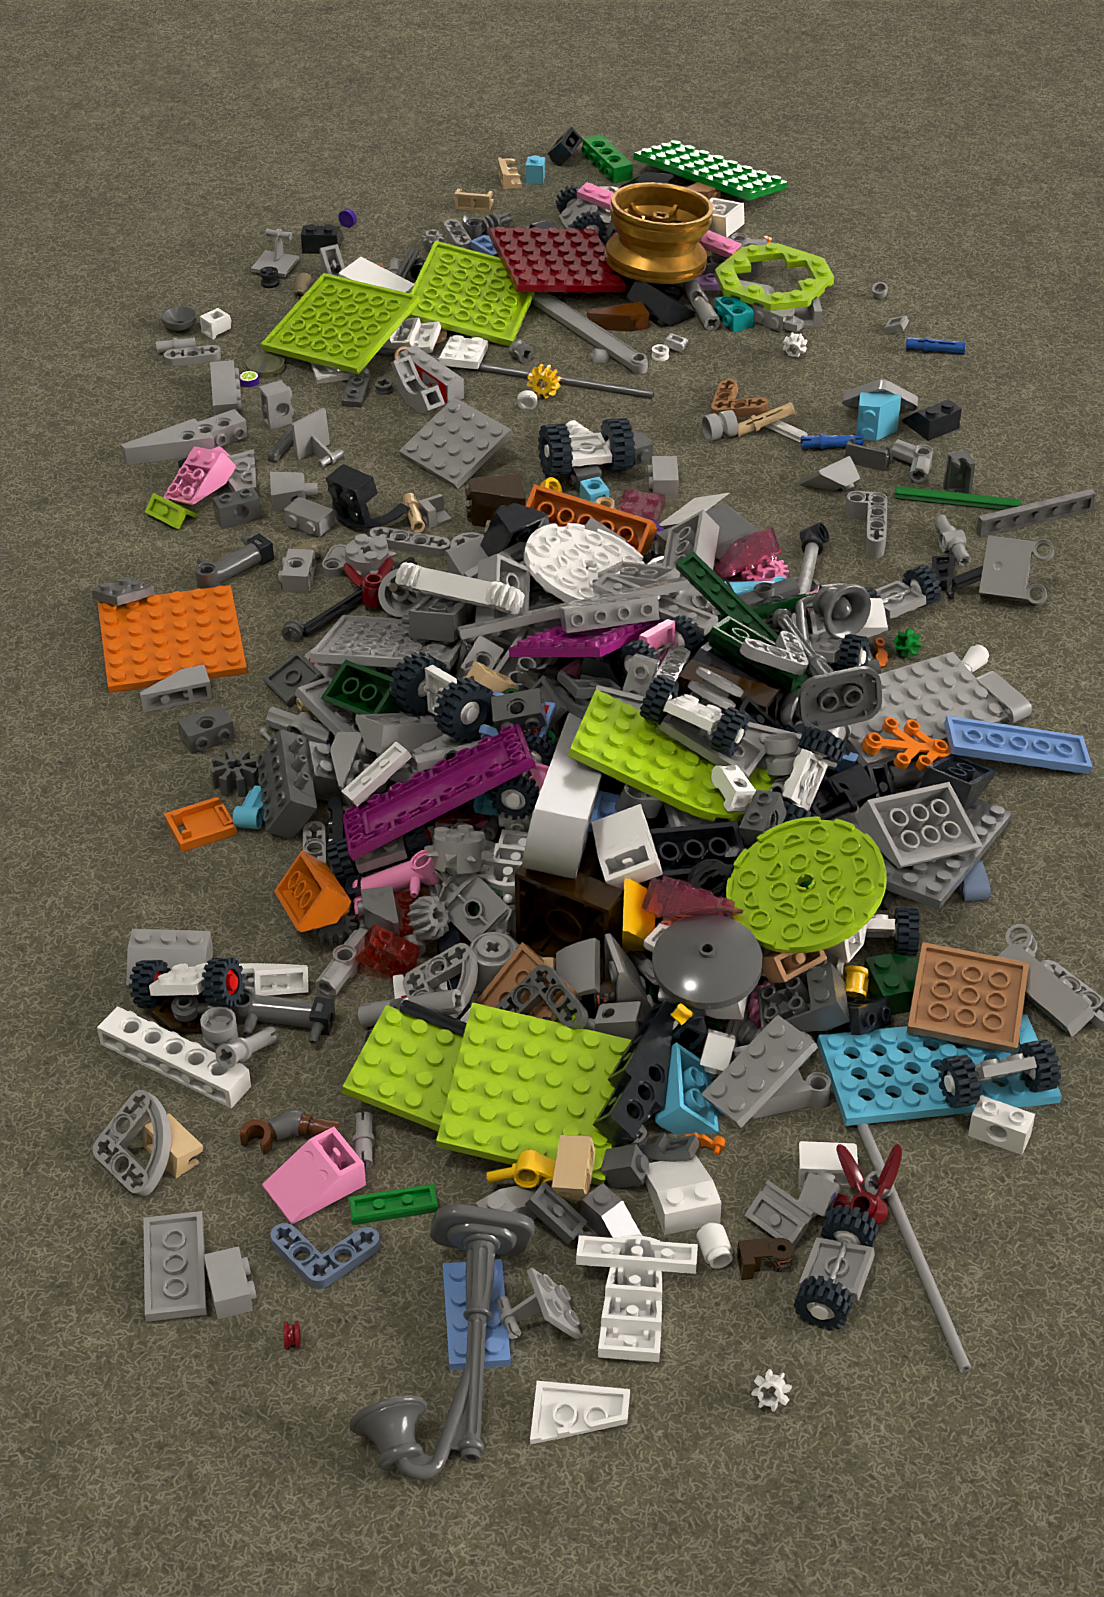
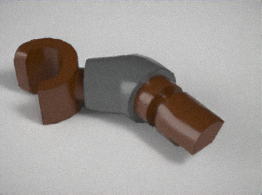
[240,1109,339,1155]

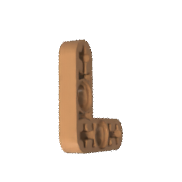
[711,379,770,417]

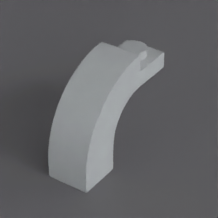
[391,355,445,413]

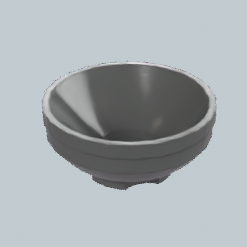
[161,306,197,333]

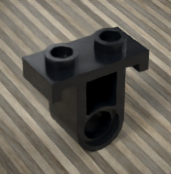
[833,997,891,1036]

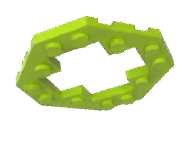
[714,243,834,311]

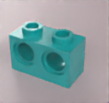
[714,296,754,332]

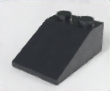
[919,754,996,811]

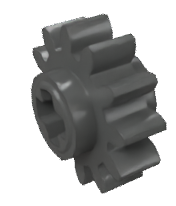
[312,909,358,947]

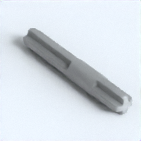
[627,951,658,985]

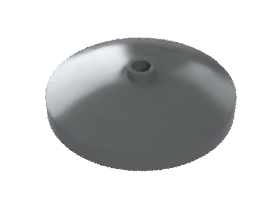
[652,914,762,1010]

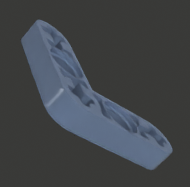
[270,1223,380,1289]

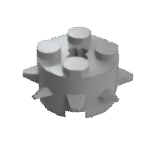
[338,534,396,579]
[424,825,494,874]

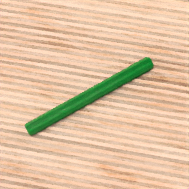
[894,486,1022,510]

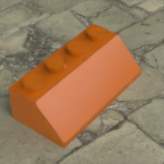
[274,850,352,932]

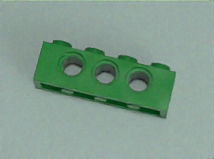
[581,134,633,184]

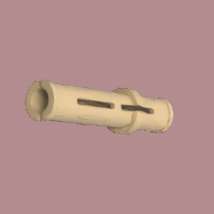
[737,402,795,437]
[403,493,425,533]

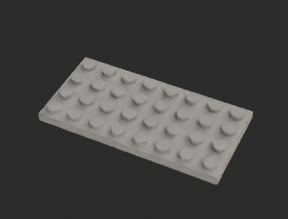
[846,652,1009,767]

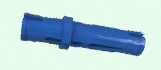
[906,337,966,354]
[800,434,864,450]

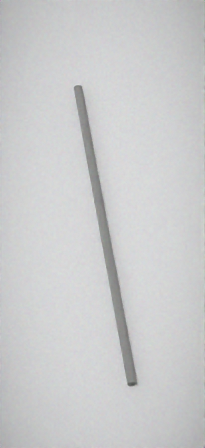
[817,1030,971,1372]

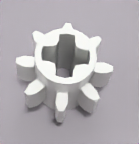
[783,332,807,357]
[751,1369,792,1412]

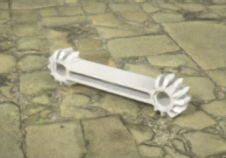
[395,562,525,615]

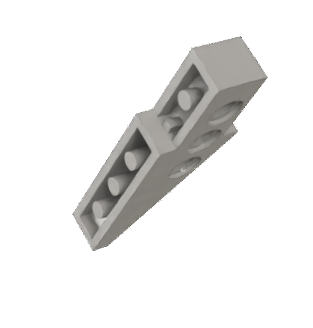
[121,409,248,465]

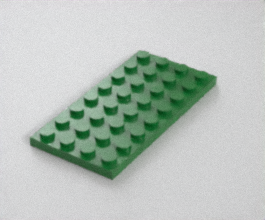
[633,140,788,201]

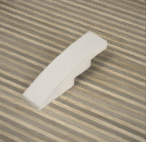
[239,963,308,996]

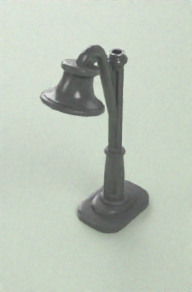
[772,583,882,731]
[350,1204,535,1480]

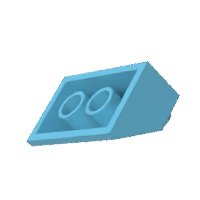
[655,1043,719,1134]

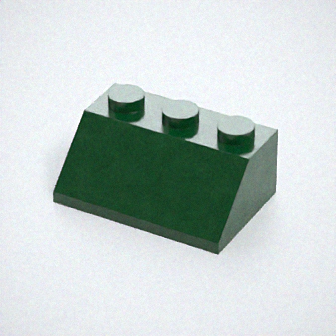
[321,659,402,715]

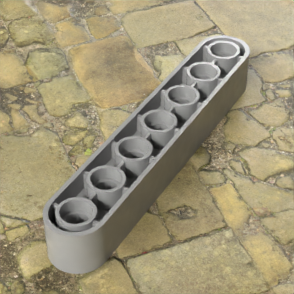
[522,712,606,879]

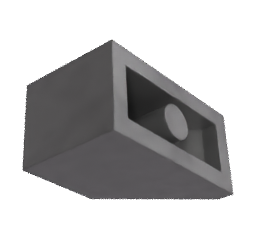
[581,1183,642,1238]

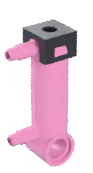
[345,850,440,918]

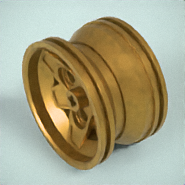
[605,182,713,284]

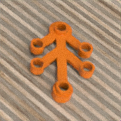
[861,717,951,772]

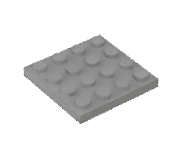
[399,397,513,489]

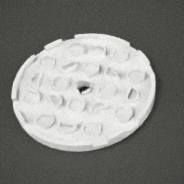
[524,523,645,603]

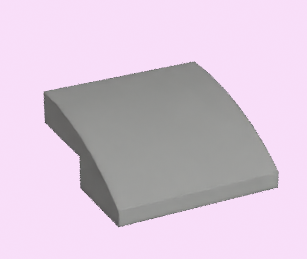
[556,938,600,1001]

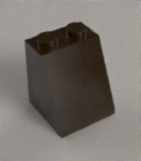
[465,474,526,527]

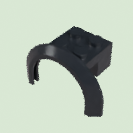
[326,464,410,529]

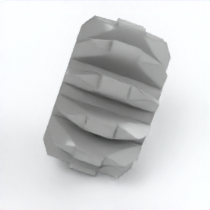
[407,896,451,940]

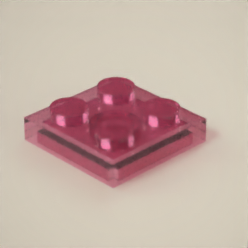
[617,489,666,522]

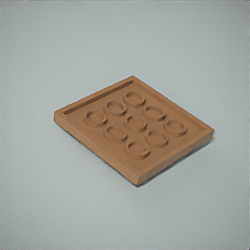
[906,942,1029,1054]

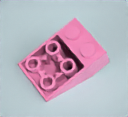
[164,446,236,505]
[262,1127,366,1225]

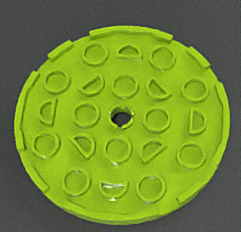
[726,817,887,954]

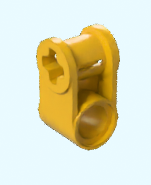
[842,965,869,999]

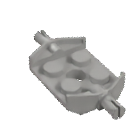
[433,869,520,949]

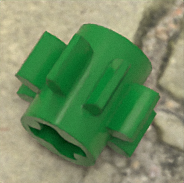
[893,628,922,658]

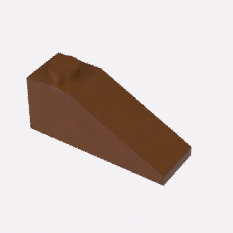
[587,301,649,332]

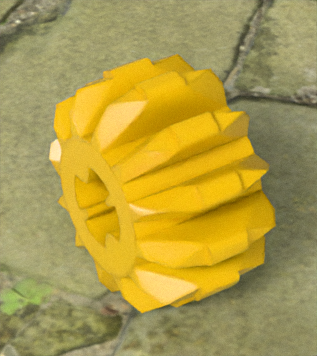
[527,364,561,399]

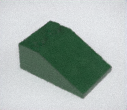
[864,953,919,1015]

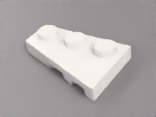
[530,1381,630,1444]

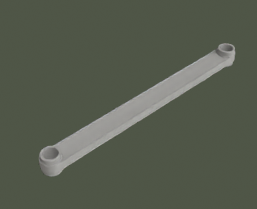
[531,292,648,374]

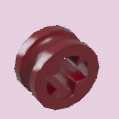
[283,1321,301,1350]

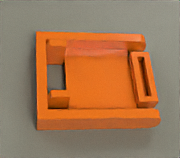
[164,797,238,852]

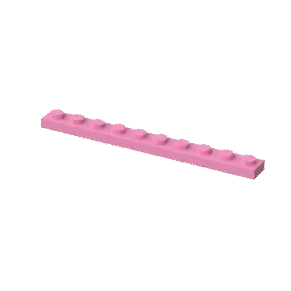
[577,182,742,258]

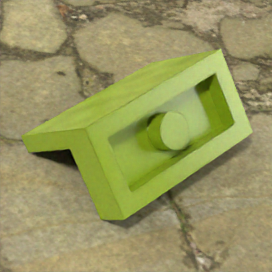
[145,493,198,529]

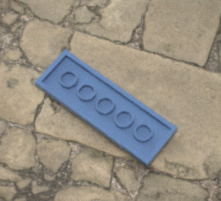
[944,716,1092,774]

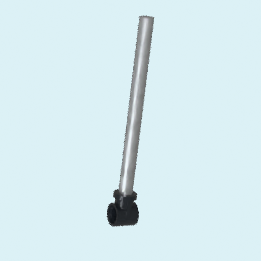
[798,522,829,595]

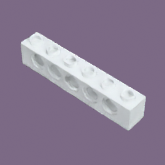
[97,1006,251,1109]

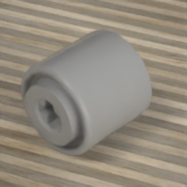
[470,932,516,993]

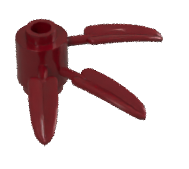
[343,557,393,608]
[833,1144,902,1225]

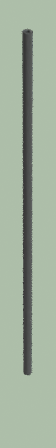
[376,347,654,399]

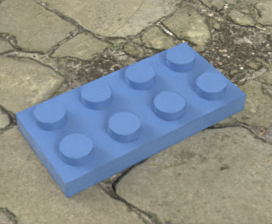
[443,1259,511,1370]

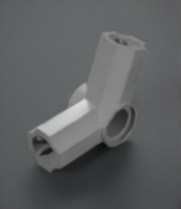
[891,439,933,484]

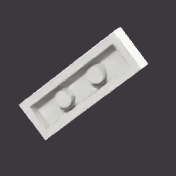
[341,742,412,807]

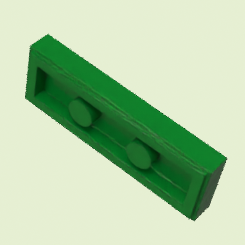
[348,1184,439,1225]

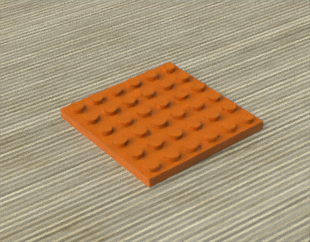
[98,585,247,693]

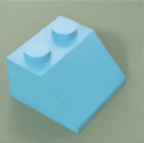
[856,392,901,441]

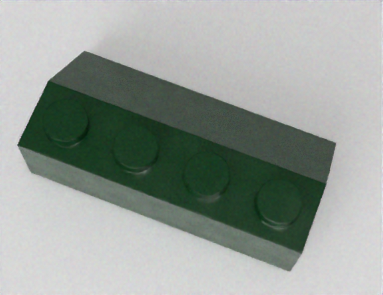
[709,616,806,693]

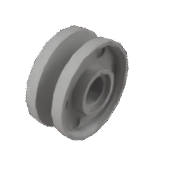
[688,667,744,709]

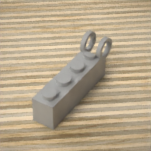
[997,924,1095,1037]

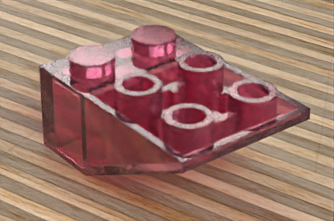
[713,527,782,578]
[641,876,743,920]

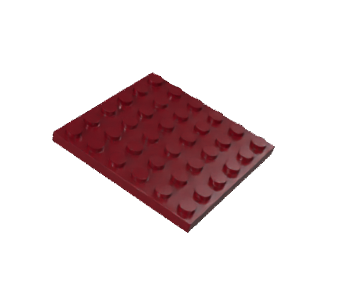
[488,227,626,293]

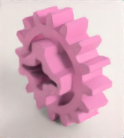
[741,555,789,581]

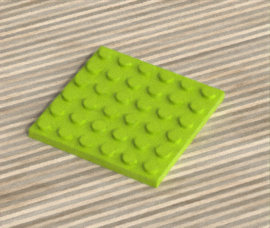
[406,241,535,347]
[261,273,420,375]
[435,1003,631,1185]

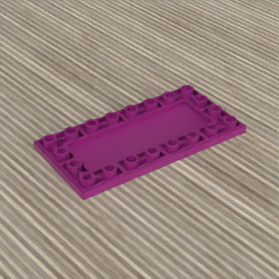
[509,618,665,657]
[343,724,536,860]

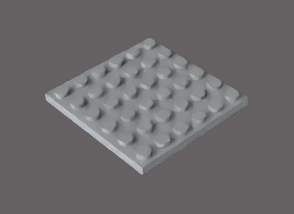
[310,615,463,670]

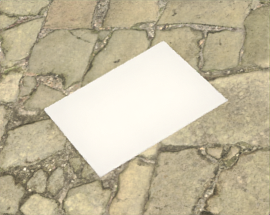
[659,493,729,526]

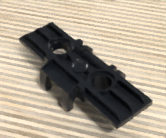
[783,764,879,820]

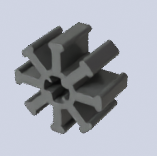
[210,749,259,797]

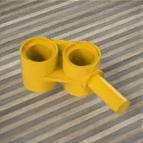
[487,1150,559,1195]

